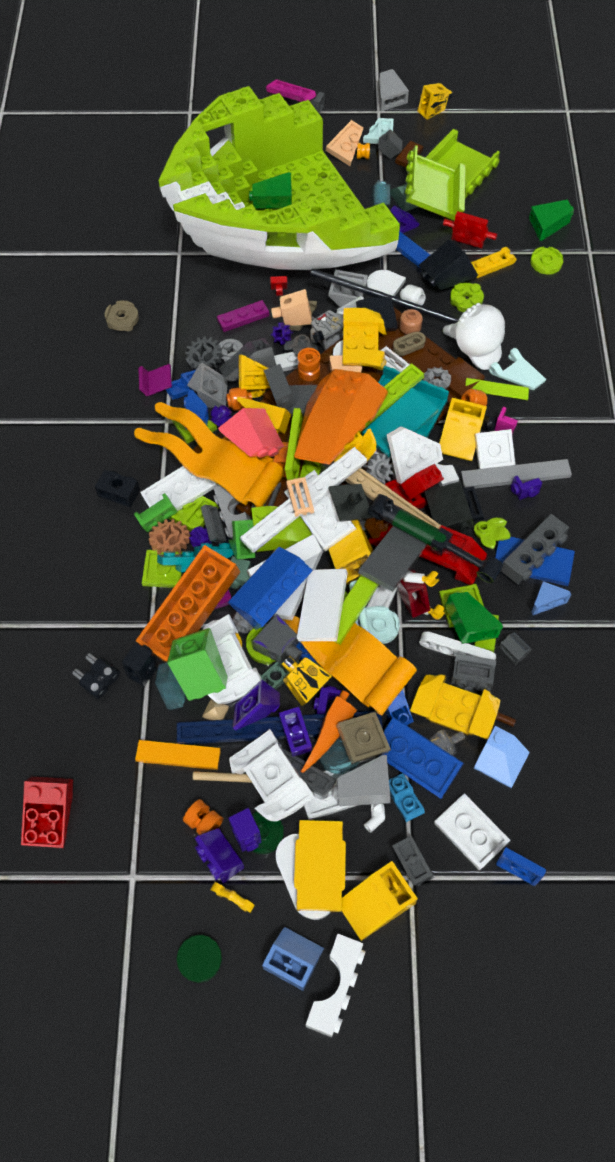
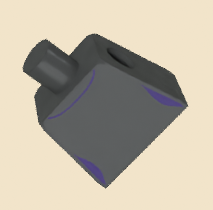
[252,614,303,663]

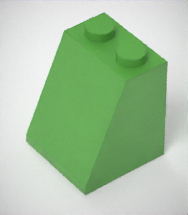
[167,628,228,701]

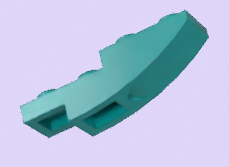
[157,543,234,572]

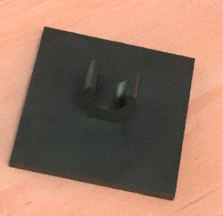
[328,484,373,522]

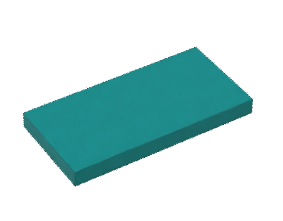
[362,388,439,457]

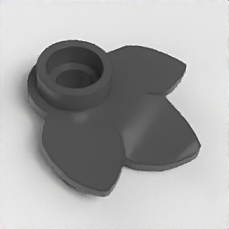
[284,334,318,357]

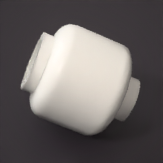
[400,285,426,305]

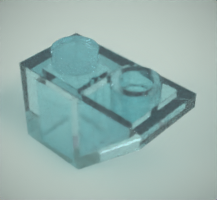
[372,181,390,205]
[155,662,185,710]

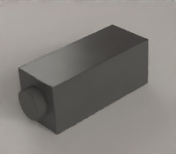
[264,364,296,409]

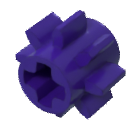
[271,323,293,344]
[211,405,232,426]
[189,526,212,547]

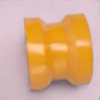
[357,143,370,159]

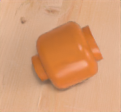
[226,387,252,411]
[461,389,488,406]

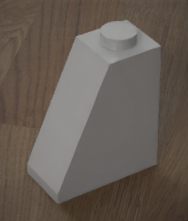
[379,69,409,111]
[334,755,390,806]

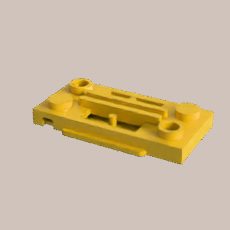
[294,820,346,912]

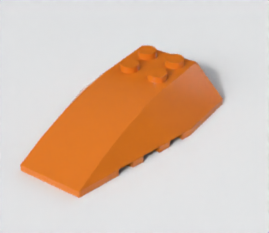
[294,369,388,465]

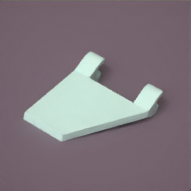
[489,348,546,390]

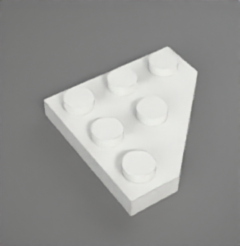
[387,427,443,484]

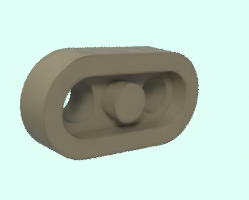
[393,332,426,356]

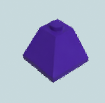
[233,680,280,730]

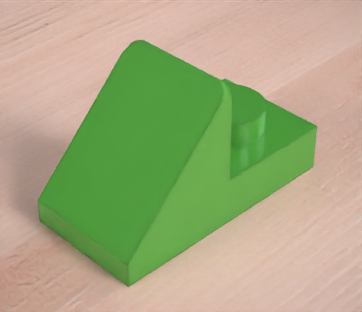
[229,520,255,559]

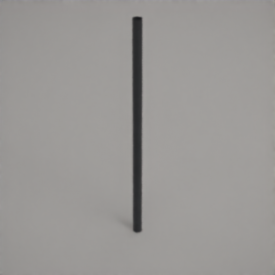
[310,269,460,324]

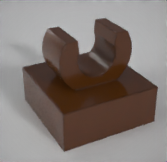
[365,517,389,539]

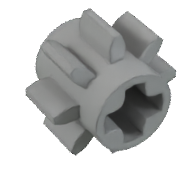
[232,612,253,633]

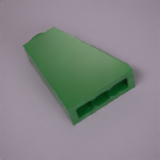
[249,172,292,208]
[529,199,574,241]
[445,592,503,644]

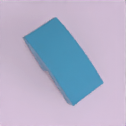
[389,773,425,822]

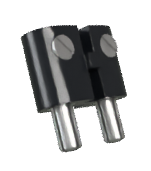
[73,653,120,699]

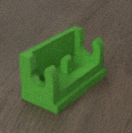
[134,493,178,532]

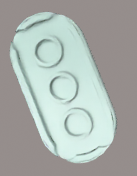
[355,606,400,644]

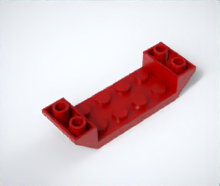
[369,521,487,585]

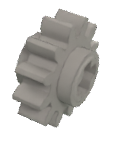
[363,453,394,485]

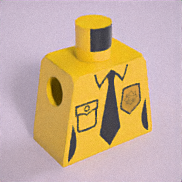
[417,83,452,119]
[281,656,332,706]

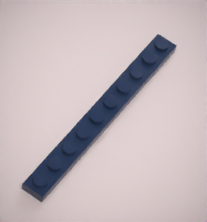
[177,711,383,745]

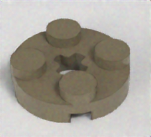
[105,300,139,331]

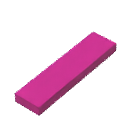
[266,80,316,102]

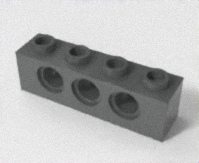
[501,514,569,585]

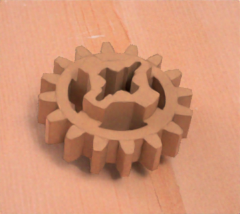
[149,519,190,555]

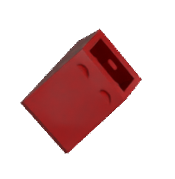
[21,776,73,848]

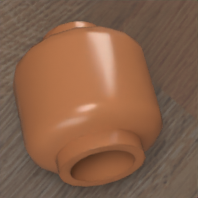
[400,309,423,334]

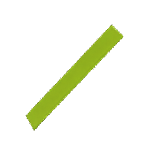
[466,378,529,400]

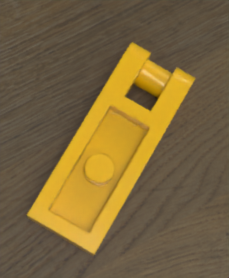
[471,247,516,278]

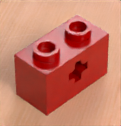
[401,464,444,500]

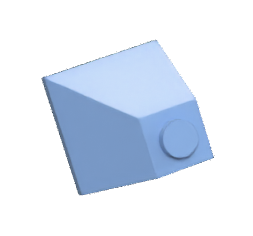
[474,726,530,788]

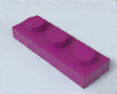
[217,300,269,332]

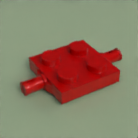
[443,211,497,248]

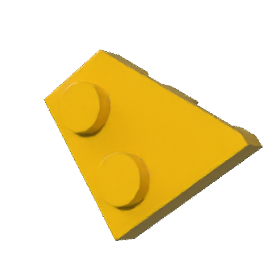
[239,354,270,390]

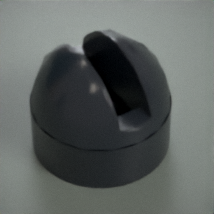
[482,416,497,431]

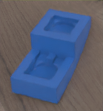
[165,370,196,400]

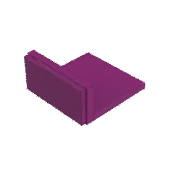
[139,364,172,396]

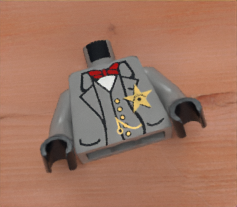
[310,310,344,350]

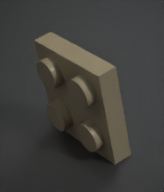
[336,712,391,764]

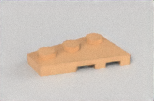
[325,120,363,166]

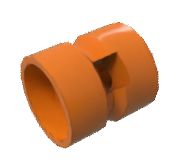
[298,348,320,381]
[183,799,223,835]

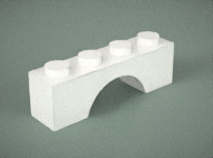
[306,934,366,1037]

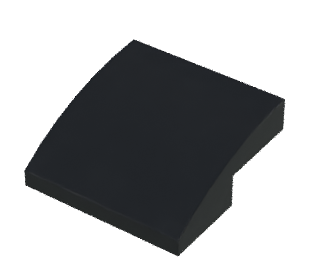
[356,297,398,333]

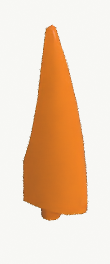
[301,690,357,773]

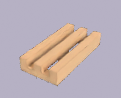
[286,477,314,517]

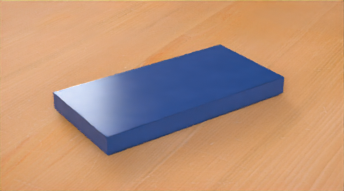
[495,537,575,586]
[378,717,464,799]

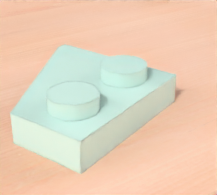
[363,118,394,144]

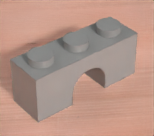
[213,485,252,539]

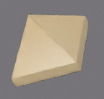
[202,699,229,721]

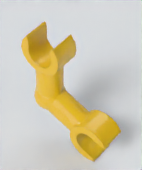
[210,882,255,913]

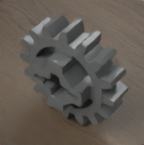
[185,336,223,370]

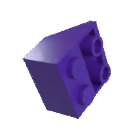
[195,828,244,883]

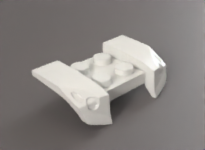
[203,614,262,704]
[229,730,315,821]

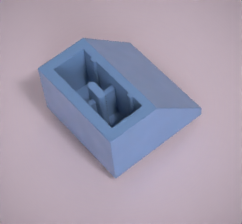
[262,927,324,991]

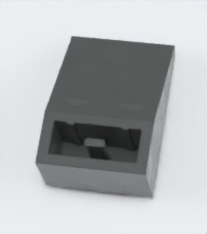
[219,338,276,381]

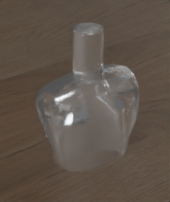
[429,730,465,755]

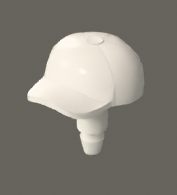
[443,303,505,370]

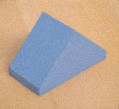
[531,581,571,615]

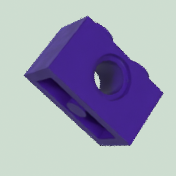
[279,707,312,757]
[229,808,261,852]

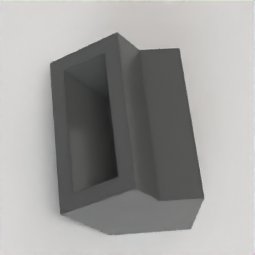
[499,632,532,665]

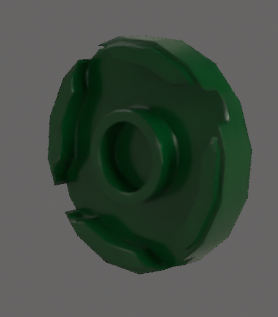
[252,811,284,854]
[177,935,222,983]

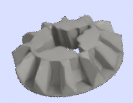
[219,339,243,362]
[423,366,451,389]

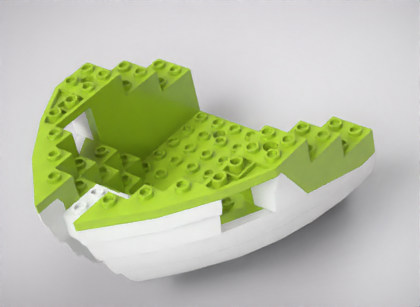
[159,86,400,270]

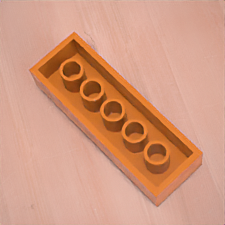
[136,545,240,664]

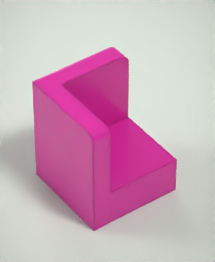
[495,407,518,434]

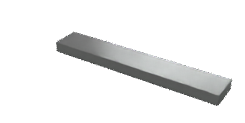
[460,459,572,489]

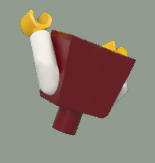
[398,570,445,620]

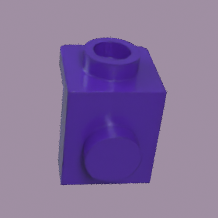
[511,475,542,500]
[314,686,341,714]

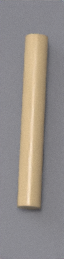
[193,772,252,783]

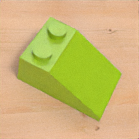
[251,506,312,552]

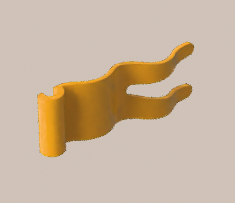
[134,402,285,507]
[270,593,417,716]

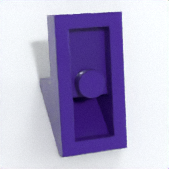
[390,205,420,233]

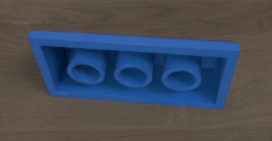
[227,547,313,630]

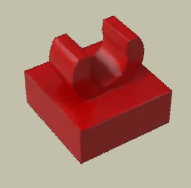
[270,276,287,296]

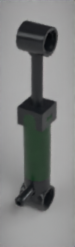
[368,494,504,583]

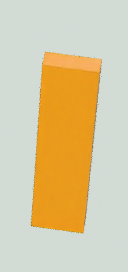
[135,740,221,770]

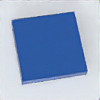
[496,848,546,886]

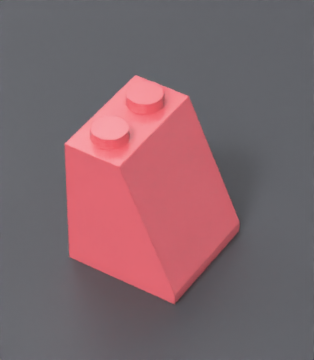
[218,408,284,458]

